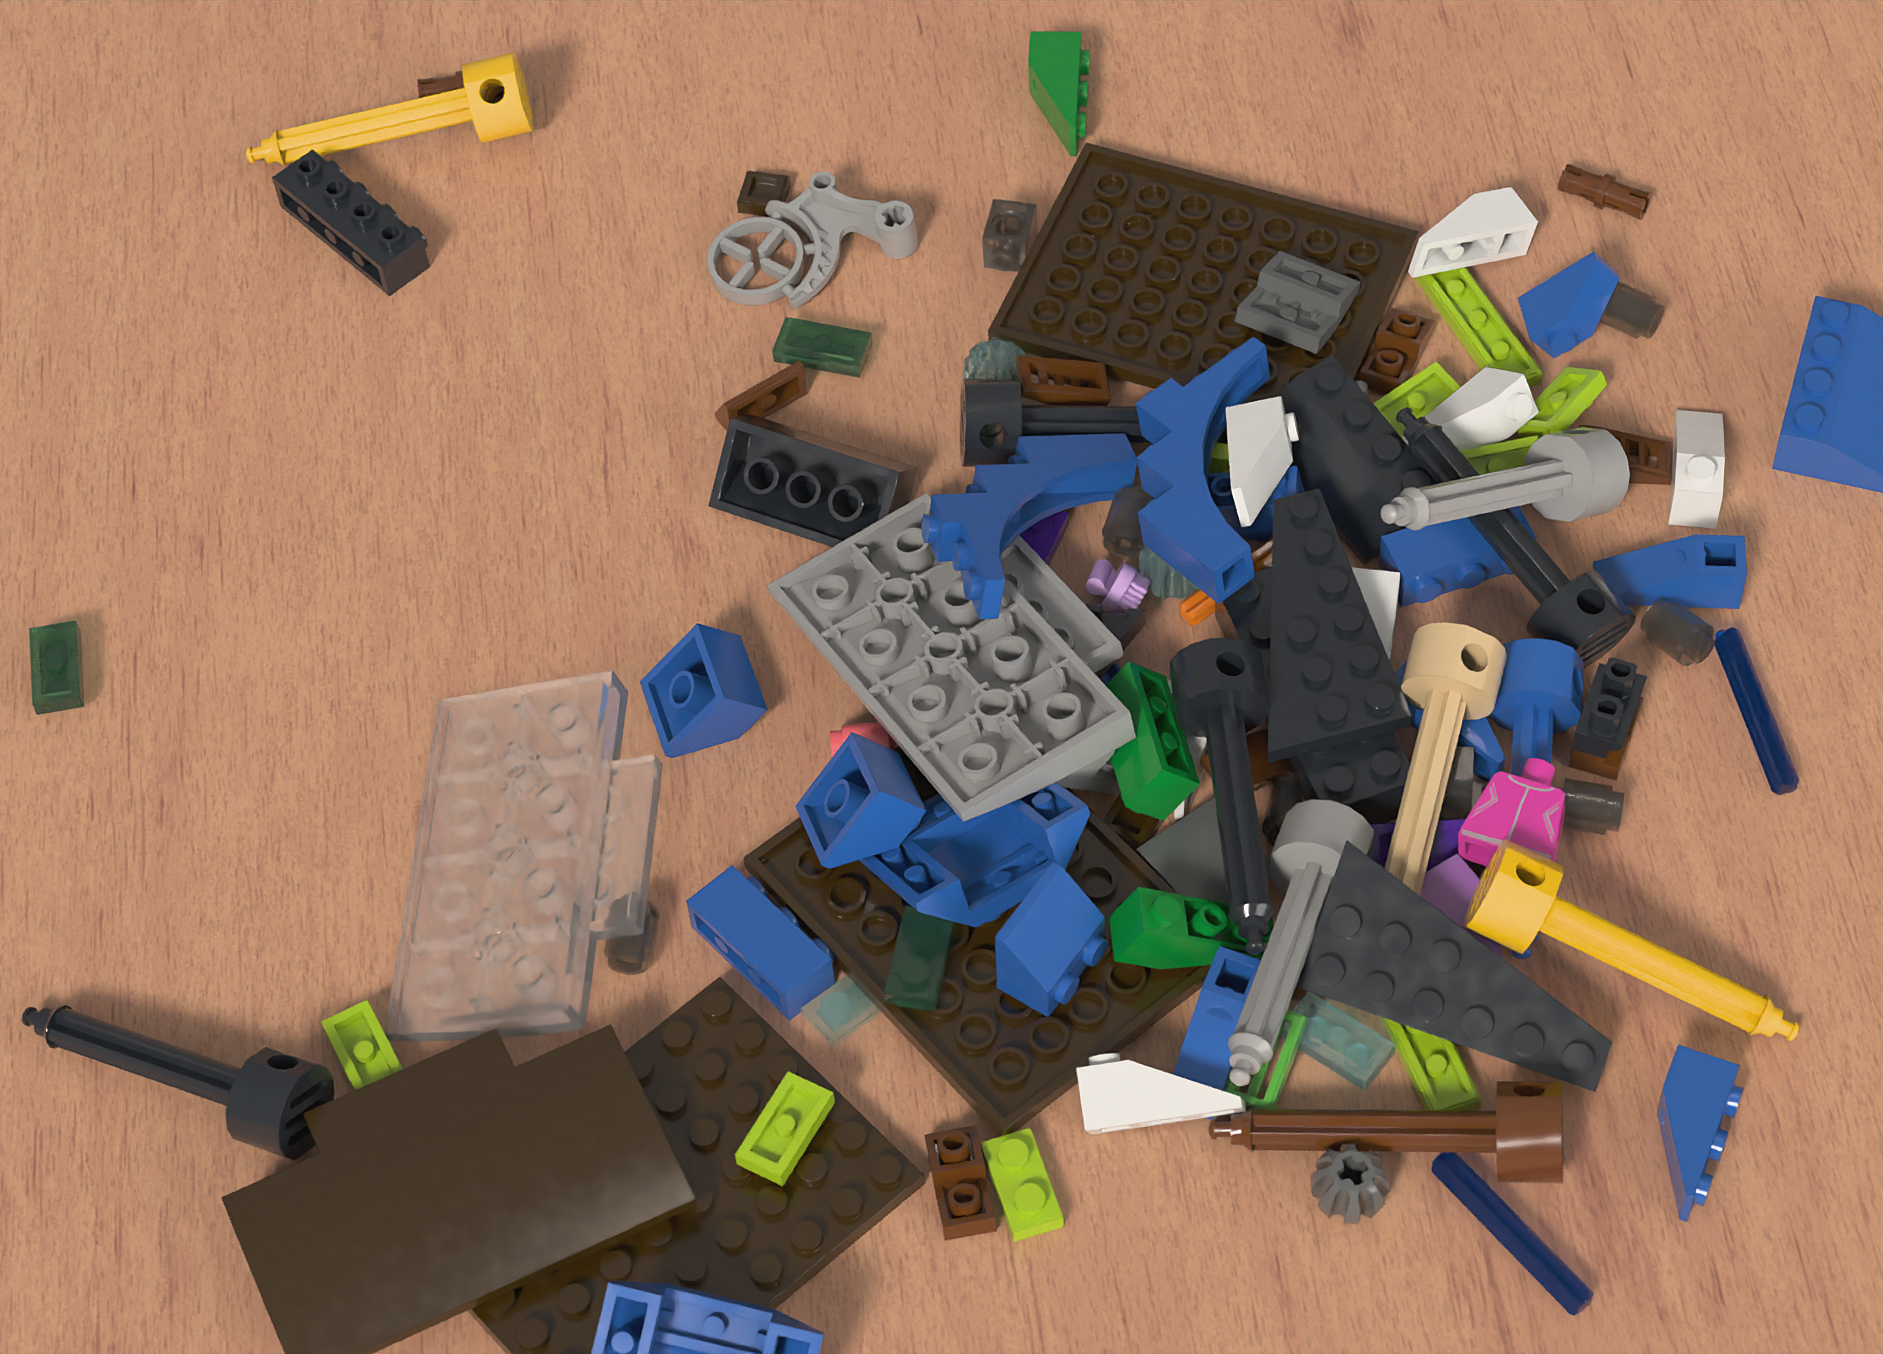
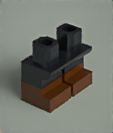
[1569,658,1647,781]

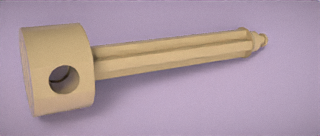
[1384,622,1507,895]

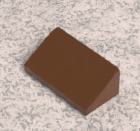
[715,360,807,431]

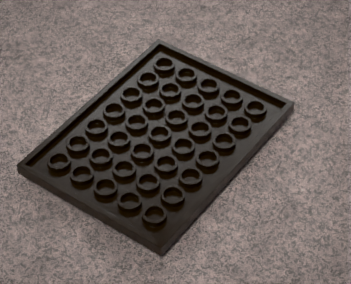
[988,143,1419,404]
[743,747,1211,1137]
[467,977,925,1354]

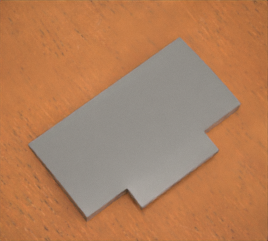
[767,493,1136,822]

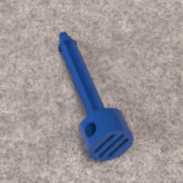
[1490,638,1584,959]

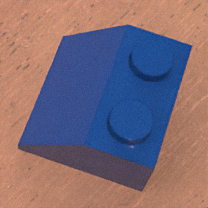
[640,623,768,758]
[795,732,927,869]
[995,862,1108,1017]

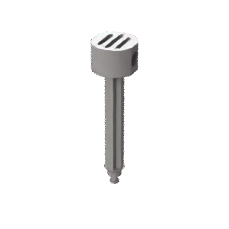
[1380,427,1630,531]
[1227,799,1375,1086]

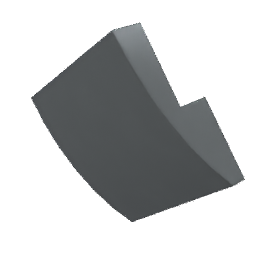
[1235,251,1361,354]
[1134,797,1270,904]

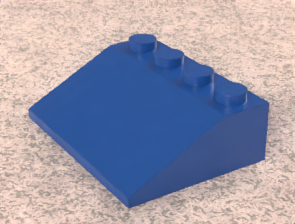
[1772,296,1883,493]

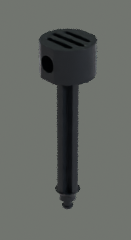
[959,379,1228,467]
[1396,407,1636,668]
[1169,638,1274,955]
[22,1005,335,1160]

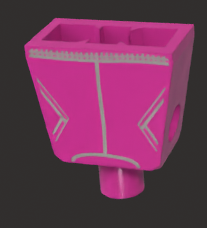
[1458,758,1565,866]

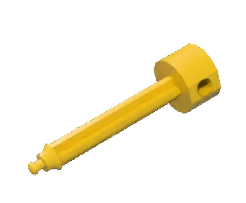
[246,52,534,166]
[1463,839,1799,1041]

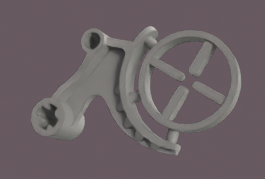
[707,171,919,309]

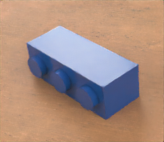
[1379,506,1537,607]
[686,865,835,1021]

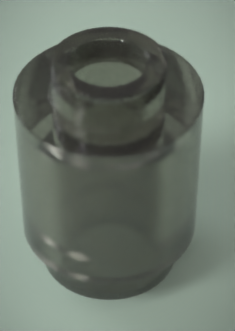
[1599,281,1665,339]
[1102,487,1155,558]
[1640,598,1715,666]
[1556,778,1624,835]
[604,896,660,975]

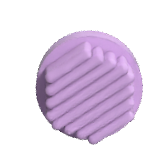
[1086,559,1151,615]

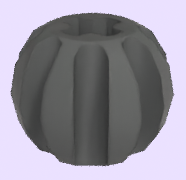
[1310,1144,1390,1224]

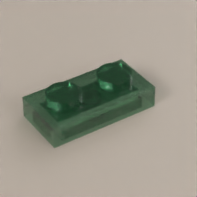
[772,317,873,378]
[29,620,85,715]
[884,905,956,1011]

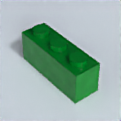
[1106,662,1200,821]

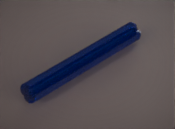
[1714,627,1799,795]
[1431,1152,1593,1315]

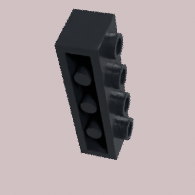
[272,149,430,296]

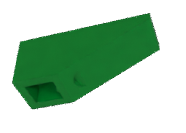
[1028,31,1090,156]
[1109,887,1274,969]

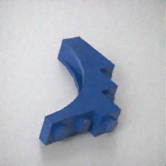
[1136,337,1270,604]
[921,433,1137,619]

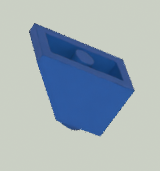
[1518,251,1620,358]

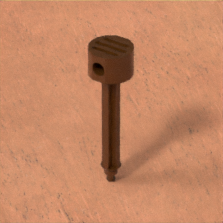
[1208,1081,1563,1183]

